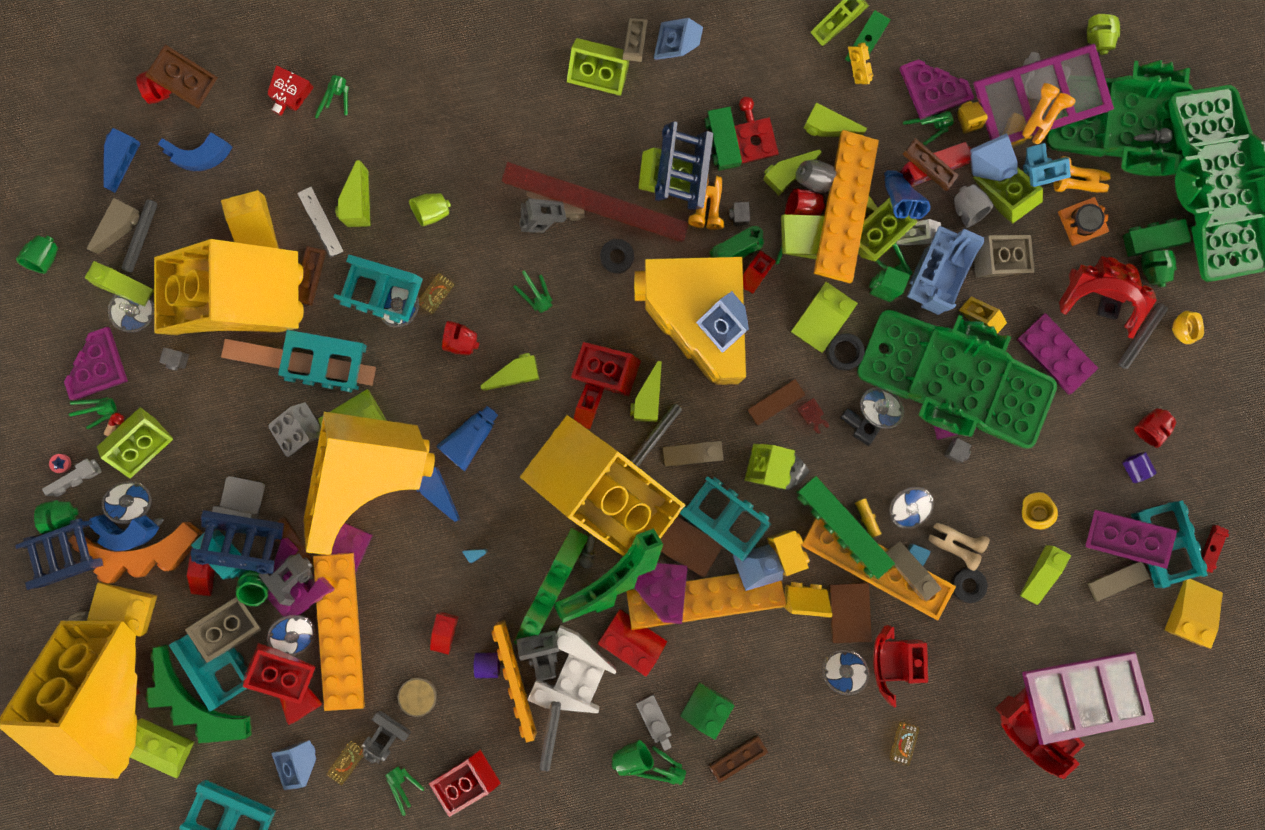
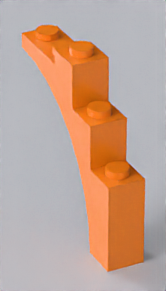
[68,522,203,584]

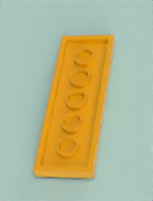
[492,620,537,743]

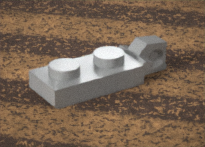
[636,694,671,751]

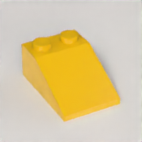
[221,190,279,249]
[1164,579,1223,649]
[87,582,157,637]
[784,582,832,618]

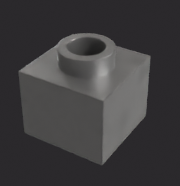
[729,202,750,226]
[159,348,189,371]
[944,438,972,463]

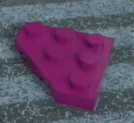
[899,60,974,120]
[64,327,128,400]
[634,563,687,624]

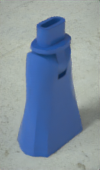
[884,170,931,219]
[436,406,498,471]

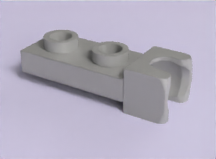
[42,459,102,497]

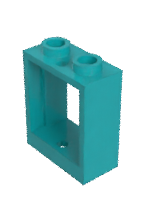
[191,530,245,580]

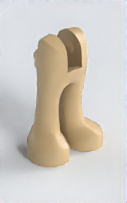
[928,523,990,571]

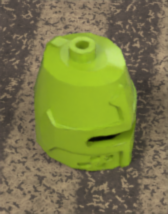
[1087,14,1120,55]
[409,193,451,227]

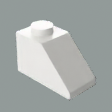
[896,219,941,245]

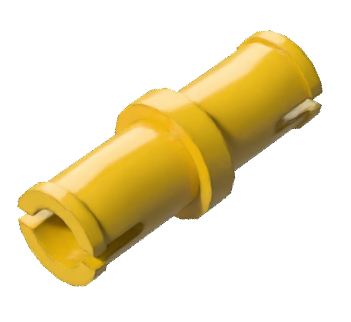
[855,498,882,538]

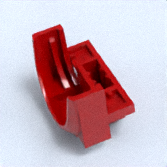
[1059,256,1157,338]
[995,687,1085,779]

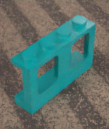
[333,255,423,323]
[278,330,367,393]
[680,476,771,562]
[1131,500,1208,588]
[169,634,247,711]
[179,780,276,830]

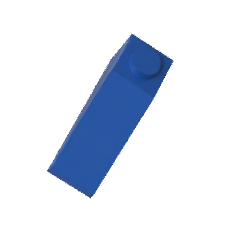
[104,128,141,193]
[416,467,461,522]

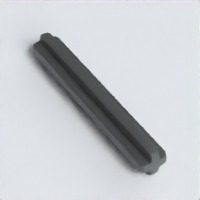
[122,200,157,272]
[1118,303,1168,369]
[630,403,682,467]
[540,701,561,772]

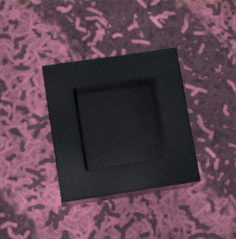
[1096,296,1122,320]

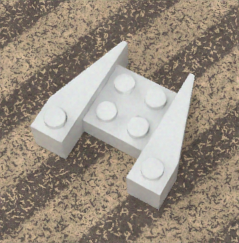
[528,625,616,713]

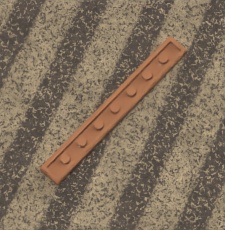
[221,339,376,386]

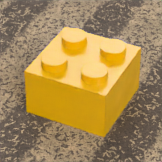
[767,530,809,576]

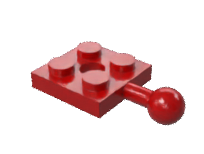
[734,97,779,164]

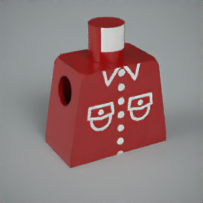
[268,65,314,116]

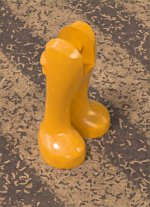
[1022,83,1076,144]
[1053,156,1111,193]
[688,174,724,230]

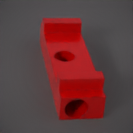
[1201,525,1229,573]

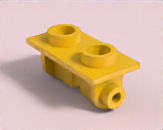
[848,42,873,84]

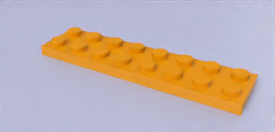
[814,130,879,283]
[801,518,956,621]
[313,553,365,711]
[626,574,786,630]

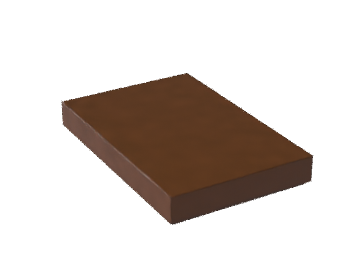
[145,44,218,109]
[661,517,723,578]
[829,583,872,643]

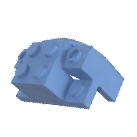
[907,226,984,315]

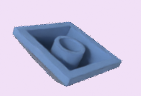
[654,18,703,60]
[970,133,1018,181]
[696,291,749,353]
[733,545,784,591]
[271,740,316,790]

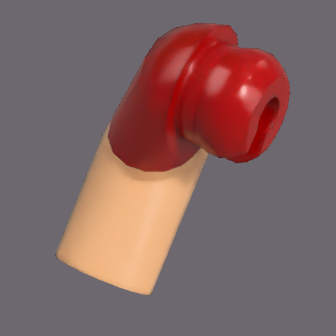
[104,413,125,436]

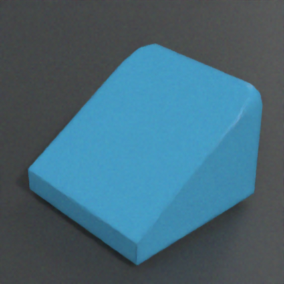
[908,544,931,566]
[462,549,488,563]

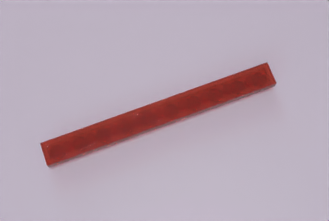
[501,162,689,242]

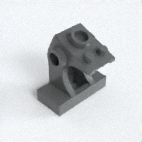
[519,199,566,233]
[259,553,314,606]
[517,631,559,681]
[362,710,411,764]

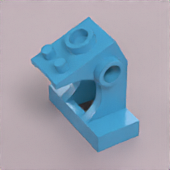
[1023,143,1071,187]

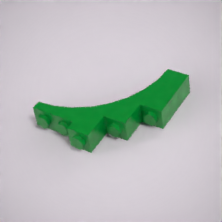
[513,528,588,644]
[554,528,663,623]
[145,645,252,743]

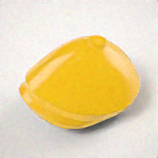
[1172,311,1204,344]
[1022,492,1058,529]

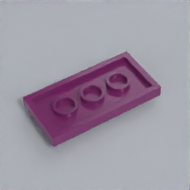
[1016,313,1098,395]
[1085,509,1177,569]
[307,523,373,589]

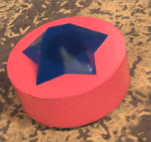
[49,454,71,473]

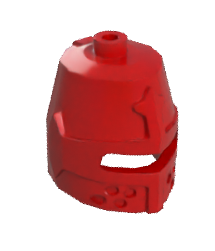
[136,70,172,104]
[785,188,825,216]
[442,321,480,355]
[1134,408,1176,448]

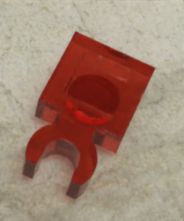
[797,398,829,434]

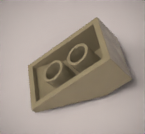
[974,235,1035,277]
[185,597,261,663]

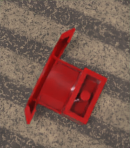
[874,625,928,708]

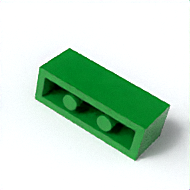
[704,107,742,171]
[1122,218,1191,257]
[869,266,910,302]

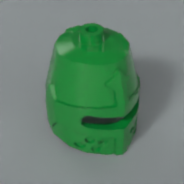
[16,235,58,274]
[1141,250,1177,288]
[34,500,79,534]
[236,570,269,606]
[611,740,654,776]

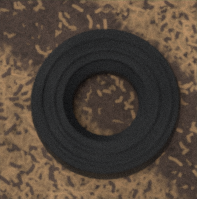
[600,239,634,273]
[951,568,988,603]

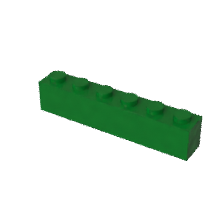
[796,476,895,579]

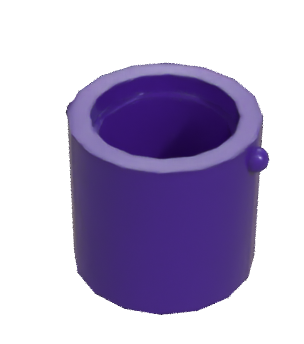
[1122,451,1157,483]
[474,652,500,678]

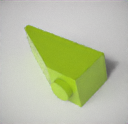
[811,0,869,46]
[804,103,867,137]
[763,150,822,196]
[85,261,154,307]
[481,353,540,391]
[1020,545,1071,605]

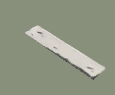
[298,187,343,258]

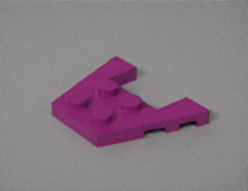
[267,538,335,619]

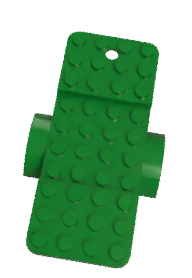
[1047,60,1195,176]
[1168,85,1265,282]
[857,310,1057,449]

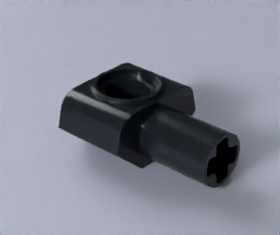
[840,408,882,446]

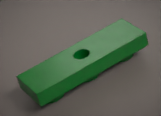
[845,10,891,63]

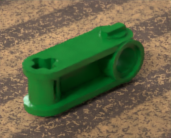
[709,226,764,259]

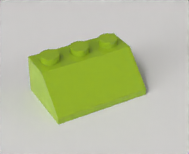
[567,38,630,95]
[858,198,917,261]
[318,389,387,427]
[97,407,173,479]
[130,718,194,779]

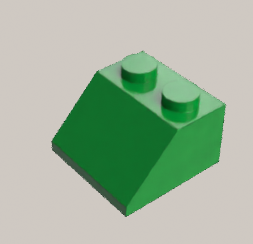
[680,682,735,740]

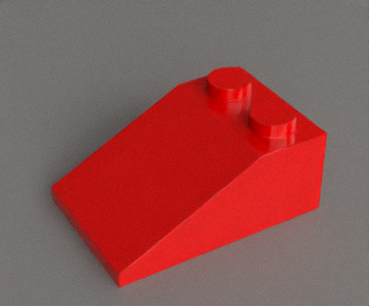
[571,342,641,396]
[243,643,316,704]
[429,750,501,817]

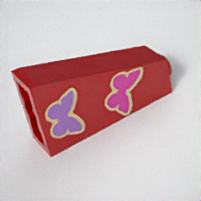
[899,142,971,187]

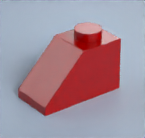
[743,250,776,294]
[573,384,604,429]
[187,556,215,596]
[430,612,459,655]

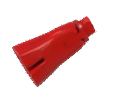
[280,687,322,725]

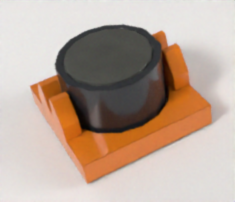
[1058,197,1110,247]

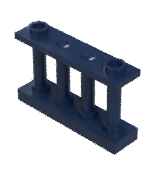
[655,121,713,210]
[191,510,284,574]
[15,519,104,590]

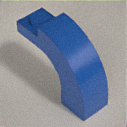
[158,132,233,171]
[89,514,160,551]

